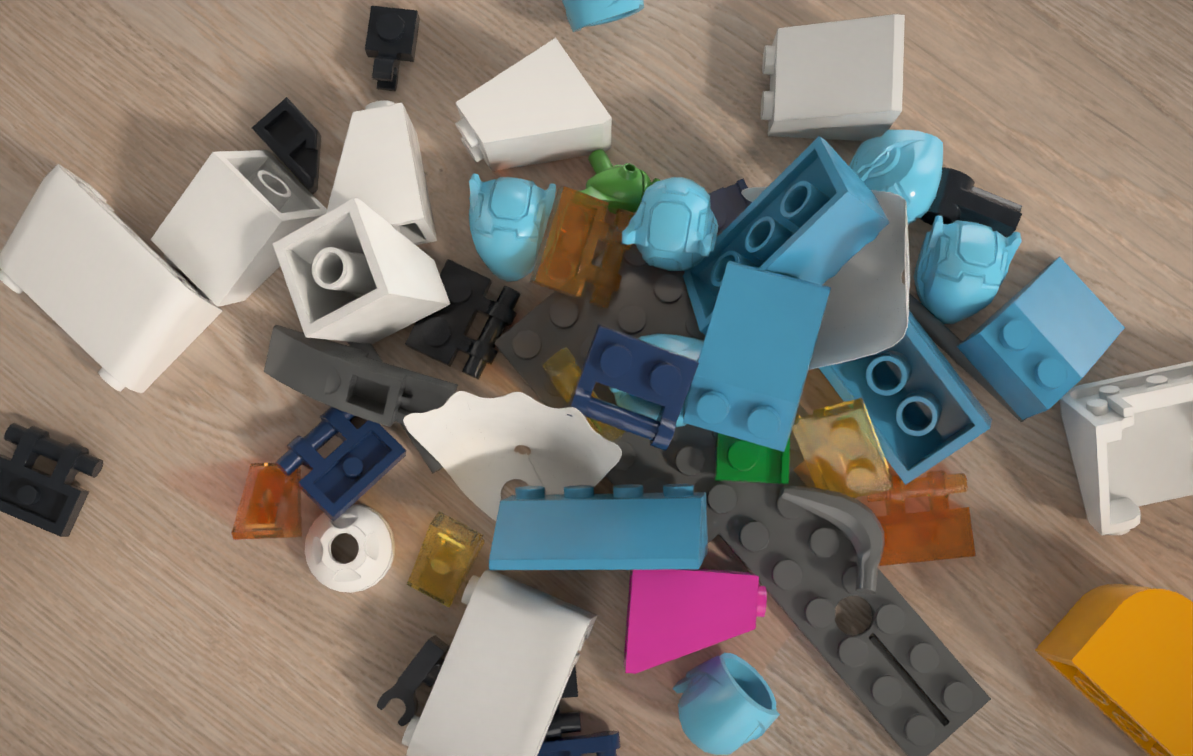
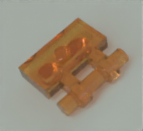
[530,186,635,308]
[865,470,976,566]

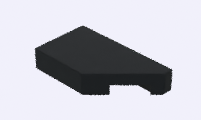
[252,97,321,195]

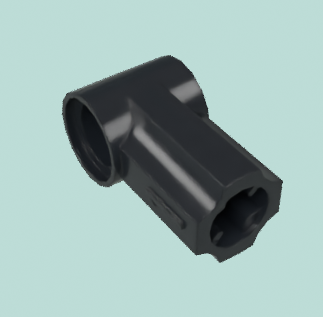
[919,167,1022,237]

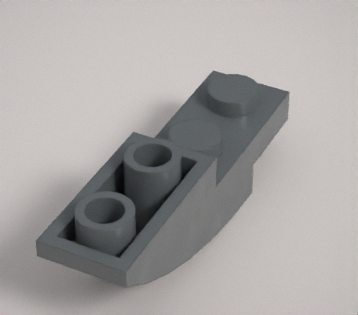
[264,325,458,427]

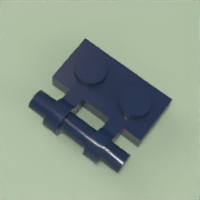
[275,407,406,522]

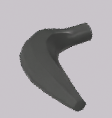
[779,486,885,595]

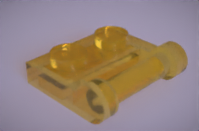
[542,347,627,444]

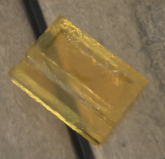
[792,398,893,498]

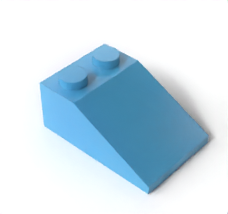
[957,256,1125,420]
[683,261,831,452]

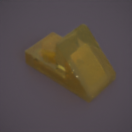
[407,511,485,608]

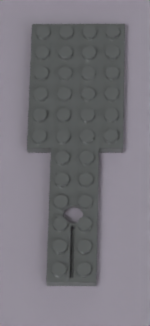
[495,236,991,756]

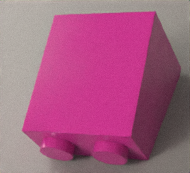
[623,568,767,674]

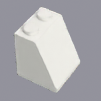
[761,14,905,141]
[455,38,612,171]
[326,100,437,245]
[150,150,327,307]
[273,198,450,344]

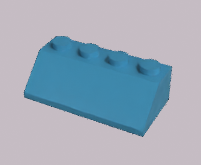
[683,136,890,335]
[819,310,992,485]
[489,484,708,570]

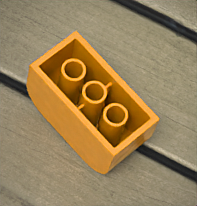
[1035,584,1193,756]

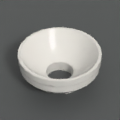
[305,504,395,593]

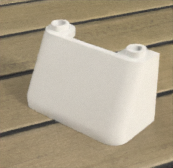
[0,164,223,393]
[1060,361,1193,535]
[402,569,598,756]

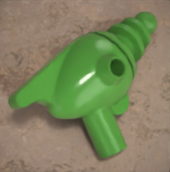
[571,149,661,214]

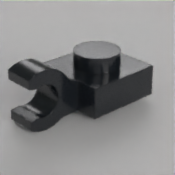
[365,6,420,91]
[377,635,450,726]

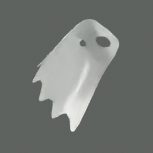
[741,186,910,370]
[403,391,622,521]

